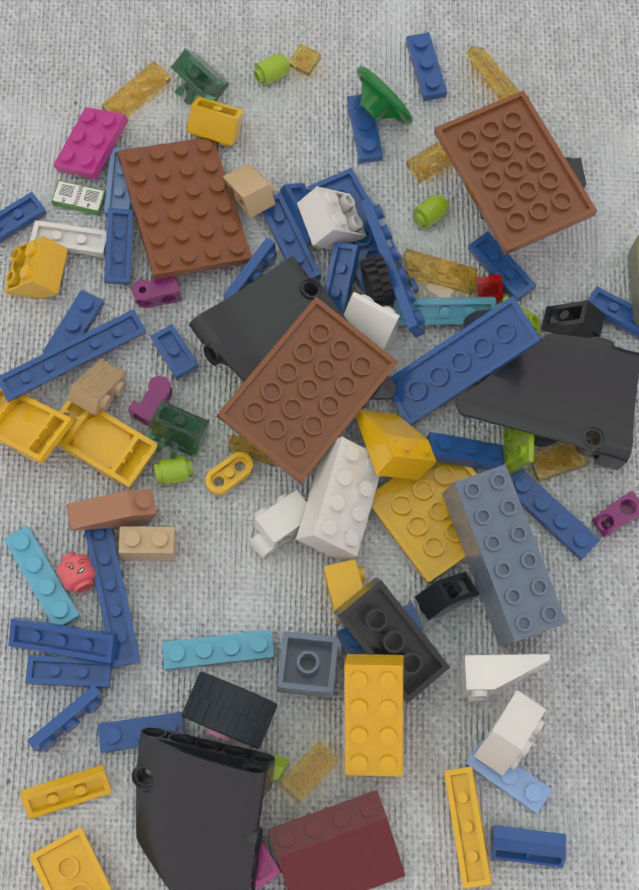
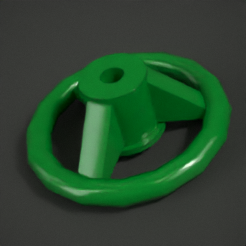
[356,66,413,126]

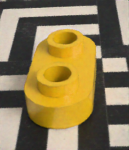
[205,452,253,496]

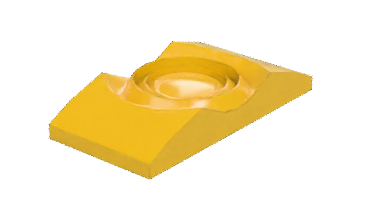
[0,389,75,464]
[56,398,160,489]

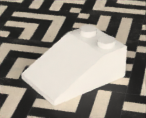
[459,654,550,703]

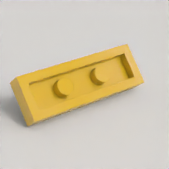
[20,764,112,819]

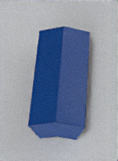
[491,825,566,868]

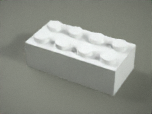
[296,437,380,561]

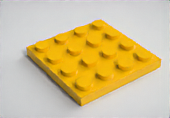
[371,461,476,585]

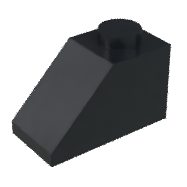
[541,300,605,338]
[415,572,480,621]

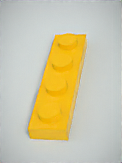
[444,766,493,889]

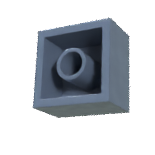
[277,631,339,698]

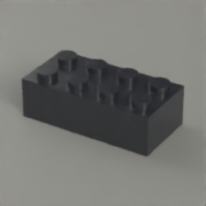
[333,577,451,703]

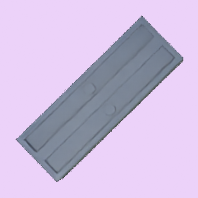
[442,464,567,646]

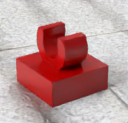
[475,274,503,301]

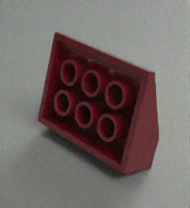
[268,790,405,890]

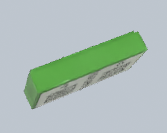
[51,180,106,216]

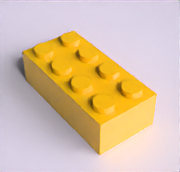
[345,654,404,777]

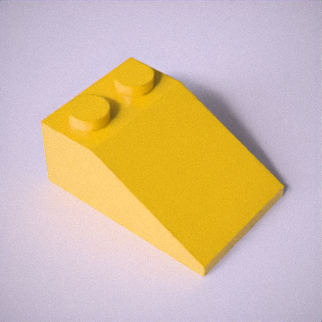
[355,409,437,480]

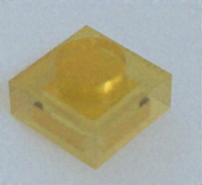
[289,43,321,76]

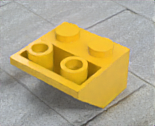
[5,236,68,299]

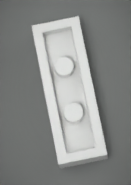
[30,220,106,258]

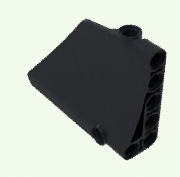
[189,256,396,400]
[455,333,639,470]

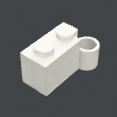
[250,490,307,560]

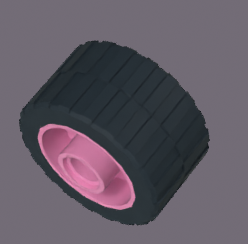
[181,672,278,749]

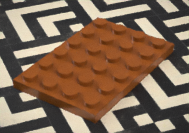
[434,90,597,255]
[118,138,252,280]
[216,297,398,484]

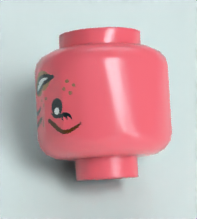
[56,552,96,594]

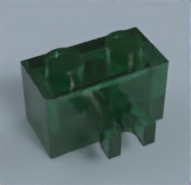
[171,48,229,105]
[148,401,210,459]

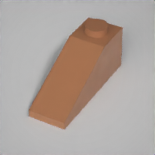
[66,489,157,531]

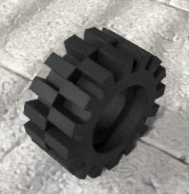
[360,255,393,304]

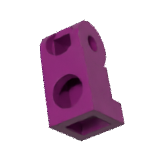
[132,276,182,308]
[128,376,173,429]
[591,491,639,538]

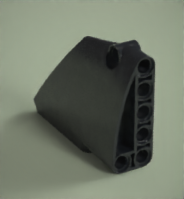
[131,727,276,890]

